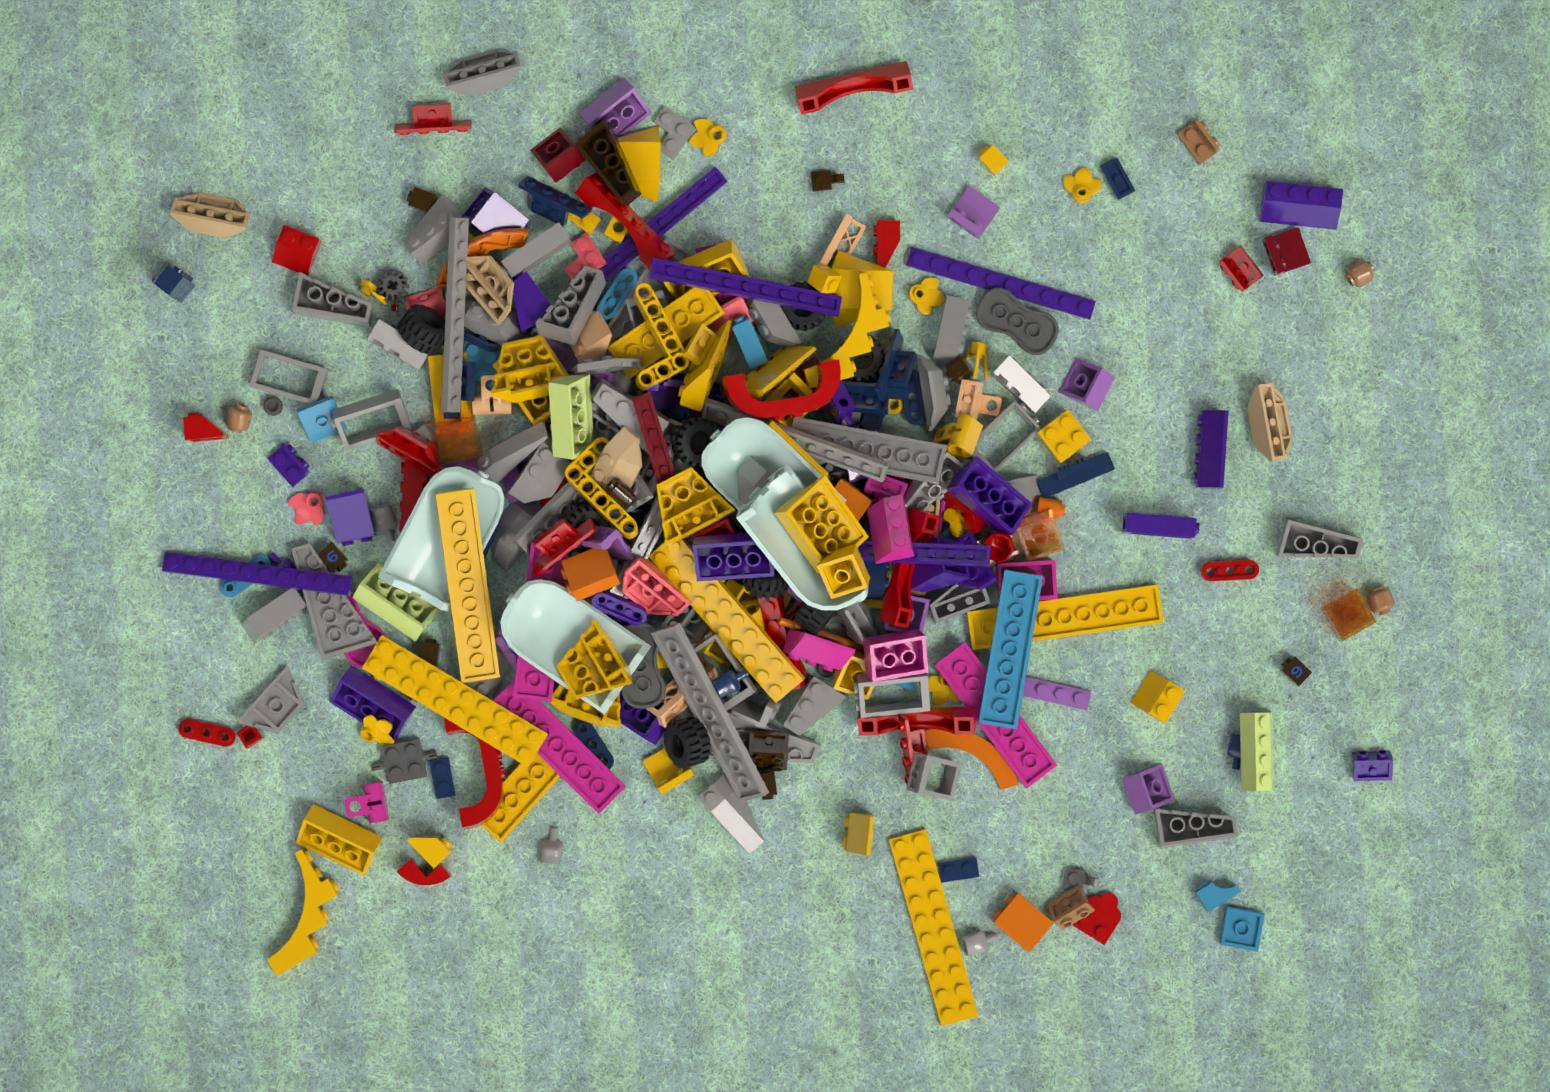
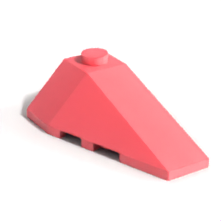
[682,297,757,346]

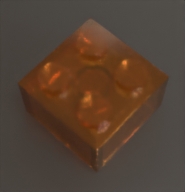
[435,416,483,464]
[1017,507,1065,562]
[1321,588,1376,641]

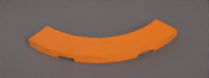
[436,228,529,288]
[925,729,1019,790]

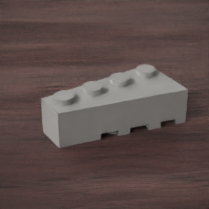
[591,378,669,455]
[1276,518,1363,558]

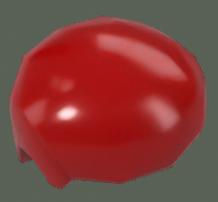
[985,531,1014,563]

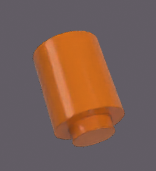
[1036,496,1065,519]

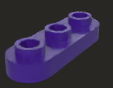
[592,590,647,625]

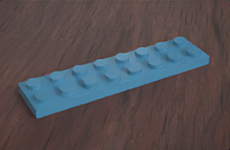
[978,570,1043,729]

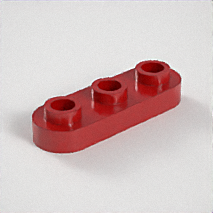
[1201,560,1259,582]
[178,719,236,747]

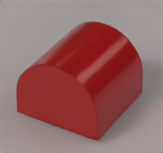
[236,726,264,749]

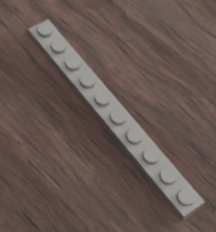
[441,217,469,412]
[702,398,889,483]
[608,431,706,599]

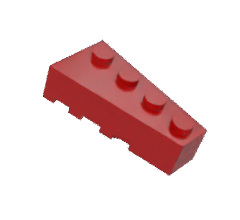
[399,461,429,534]

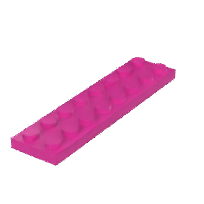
[513,543,570,702]
[934,642,1058,789]
[493,679,626,814]

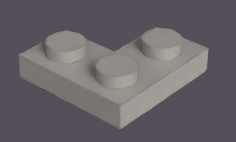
[654,106,696,160]

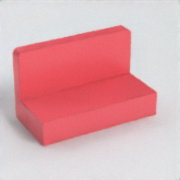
[404,287,446,317]

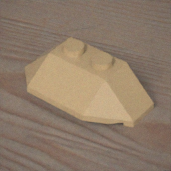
[170,192,250,238]
[466,256,514,325]
[1247,383,1293,461]
[590,426,642,492]

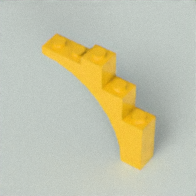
[803,272,891,388]
[267,848,340,976]

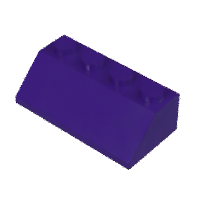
[1260,181,1343,230]
[1193,410,1229,490]
[946,456,1032,535]
[693,533,775,582]
[329,665,416,743]

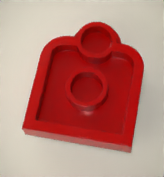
[1073,893,1121,946]

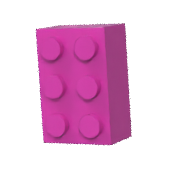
[996,560,1058,603]
[863,629,928,682]

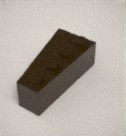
[575,119,642,206]

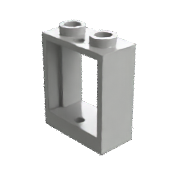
[906,752,962,801]

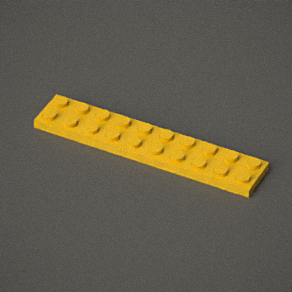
[435,487,500,683]
[649,539,805,703]
[967,585,1164,650]
[362,635,548,767]
[889,829,979,1026]

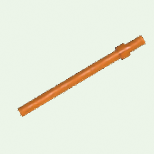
[777,617,864,652]

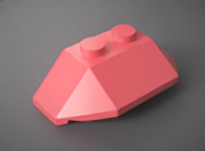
[622,558,691,616]

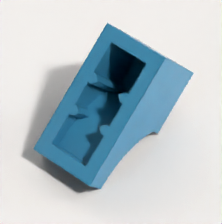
[1194,880,1241,912]

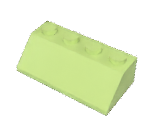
[548,374,594,460]
[352,562,439,642]
[1240,712,1274,791]

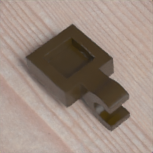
[811,170,845,192]

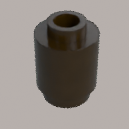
[606,478,636,507]

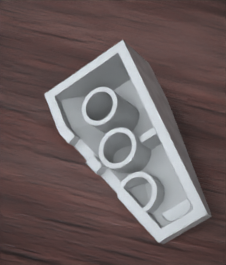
[477,422,548,482]
[698,773,764,854]

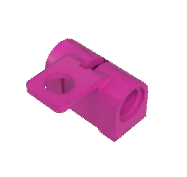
[864,476,908,517]
[344,782,389,824]

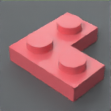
[564,232,607,280]

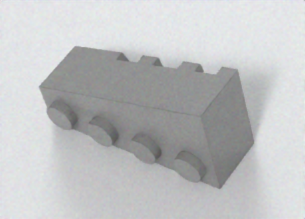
[535,266,606,345]
[292,272,374,327]
[1154,809,1238,849]

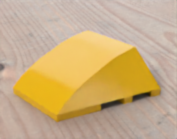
[618,126,661,202]
[831,250,894,327]
[491,335,566,403]
[656,467,735,546]
[556,618,633,699]
[550,684,621,727]

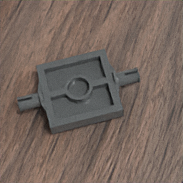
[372,738,438,784]

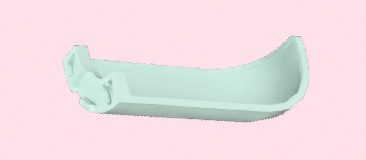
[702,417,847,511]
[736,463,869,610]
[378,466,504,612]
[500,579,651,714]

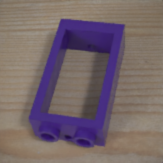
[1122,513,1200,539]

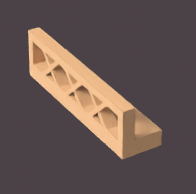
[819,214,866,294]
[646,656,718,728]

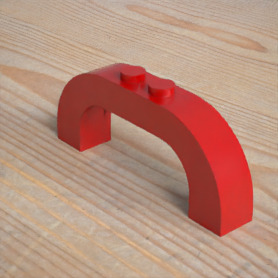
[722,359,841,421]
[444,718,506,830]

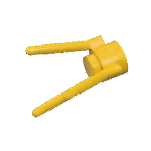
[955,342,988,384]

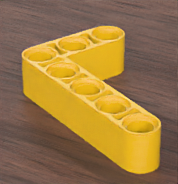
[633,283,689,390]
[565,437,638,539]

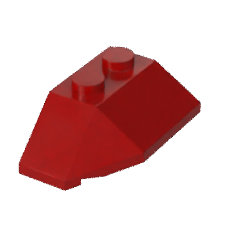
[375,427,441,477]

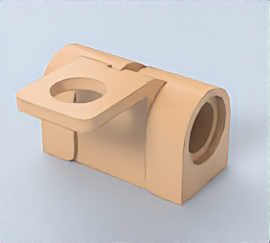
[472,375,513,416]
[955,379,1003,420]

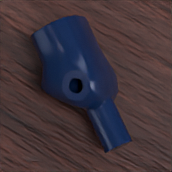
[711,669,749,699]
[1227,733,1241,770]

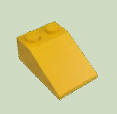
[842,812,874,856]

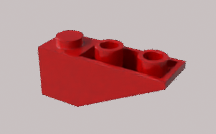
[873,220,900,268]

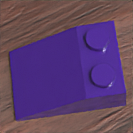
[620,690,667,745]

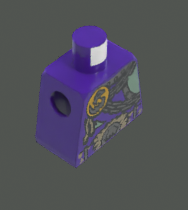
[818,380,855,427]

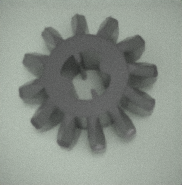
[377,270,410,303]

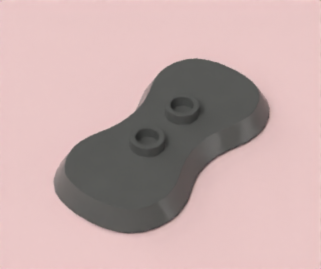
[976,288,1059,355]
[622,623,665,709]

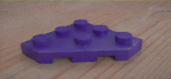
[954,531,997,590]

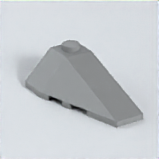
[904,451,965,518]

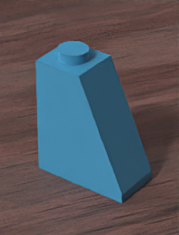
[731,315,768,369]

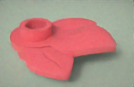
[288,491,324,526]

